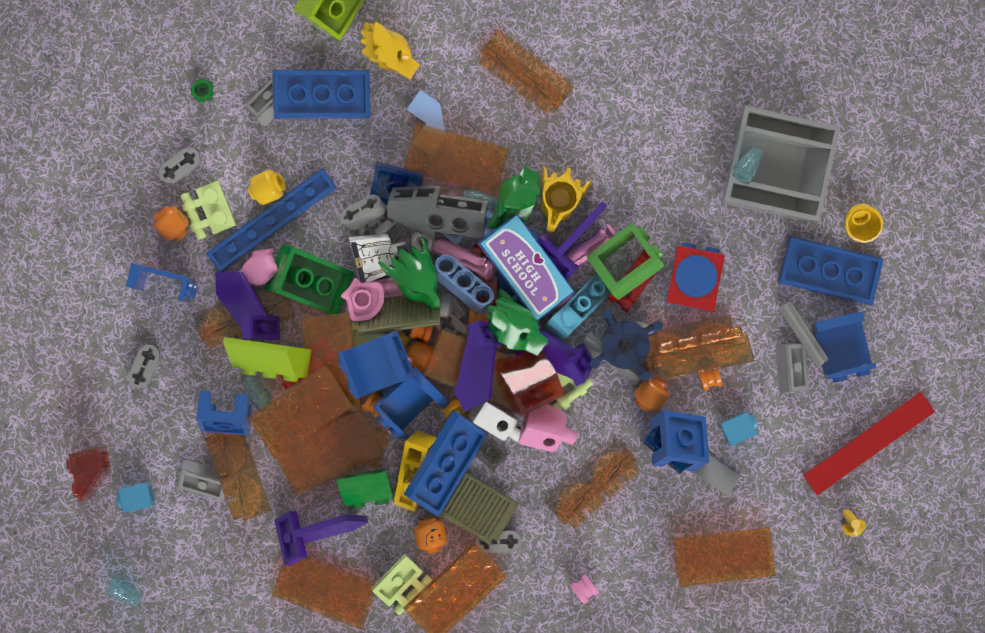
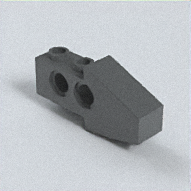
[387,185,488,239]

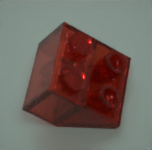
[496,350,565,416]
[66,446,111,502]

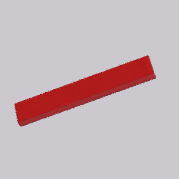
[803,392,935,495]

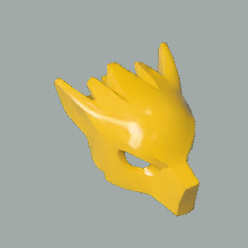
[360,21,420,80]
[541,166,593,233]

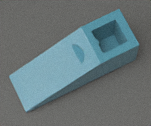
[542,274,611,341]

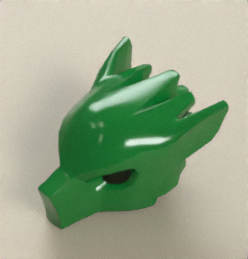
[488,167,540,229]
[378,236,440,311]
[487,288,548,356]

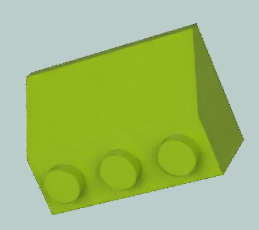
[293,0,365,41]
[223,337,311,382]

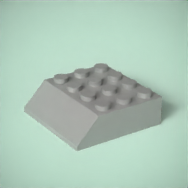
[721,106,840,222]

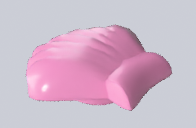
[241,248,278,286]
[341,278,385,321]

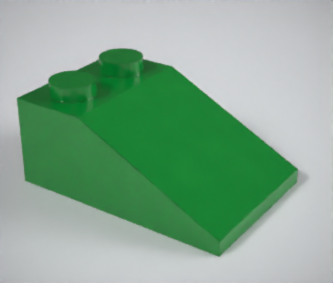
[264,245,355,317]
[337,468,394,509]

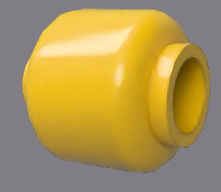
[248,170,286,205]

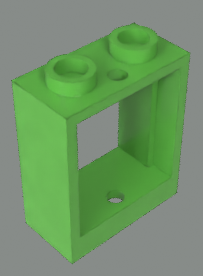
[586,222,665,300]

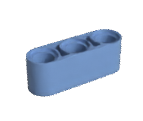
[435,255,494,314]

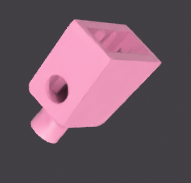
[518,397,578,452]

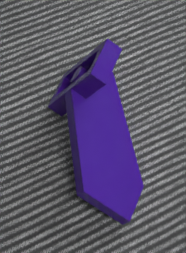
[537,201,607,280]
[215,271,280,341]
[455,321,503,412]
[513,328,593,386]
[274,511,368,566]

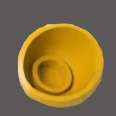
[844,204,883,243]

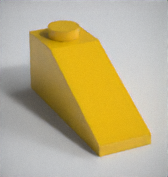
[394,430,437,512]

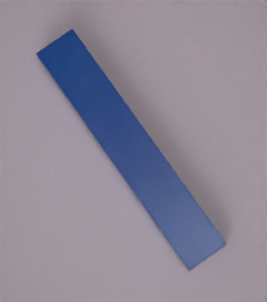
[206,168,337,272]

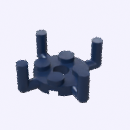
[589,308,663,381]

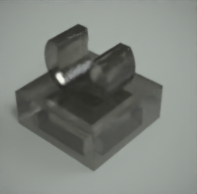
[476,438,510,472]

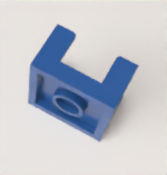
[196,391,253,435]
[649,410,709,472]

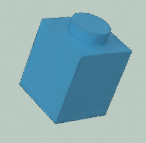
[719,412,759,446]
[116,481,156,513]

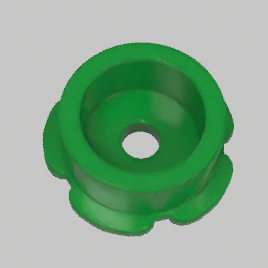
[191,79,214,102]

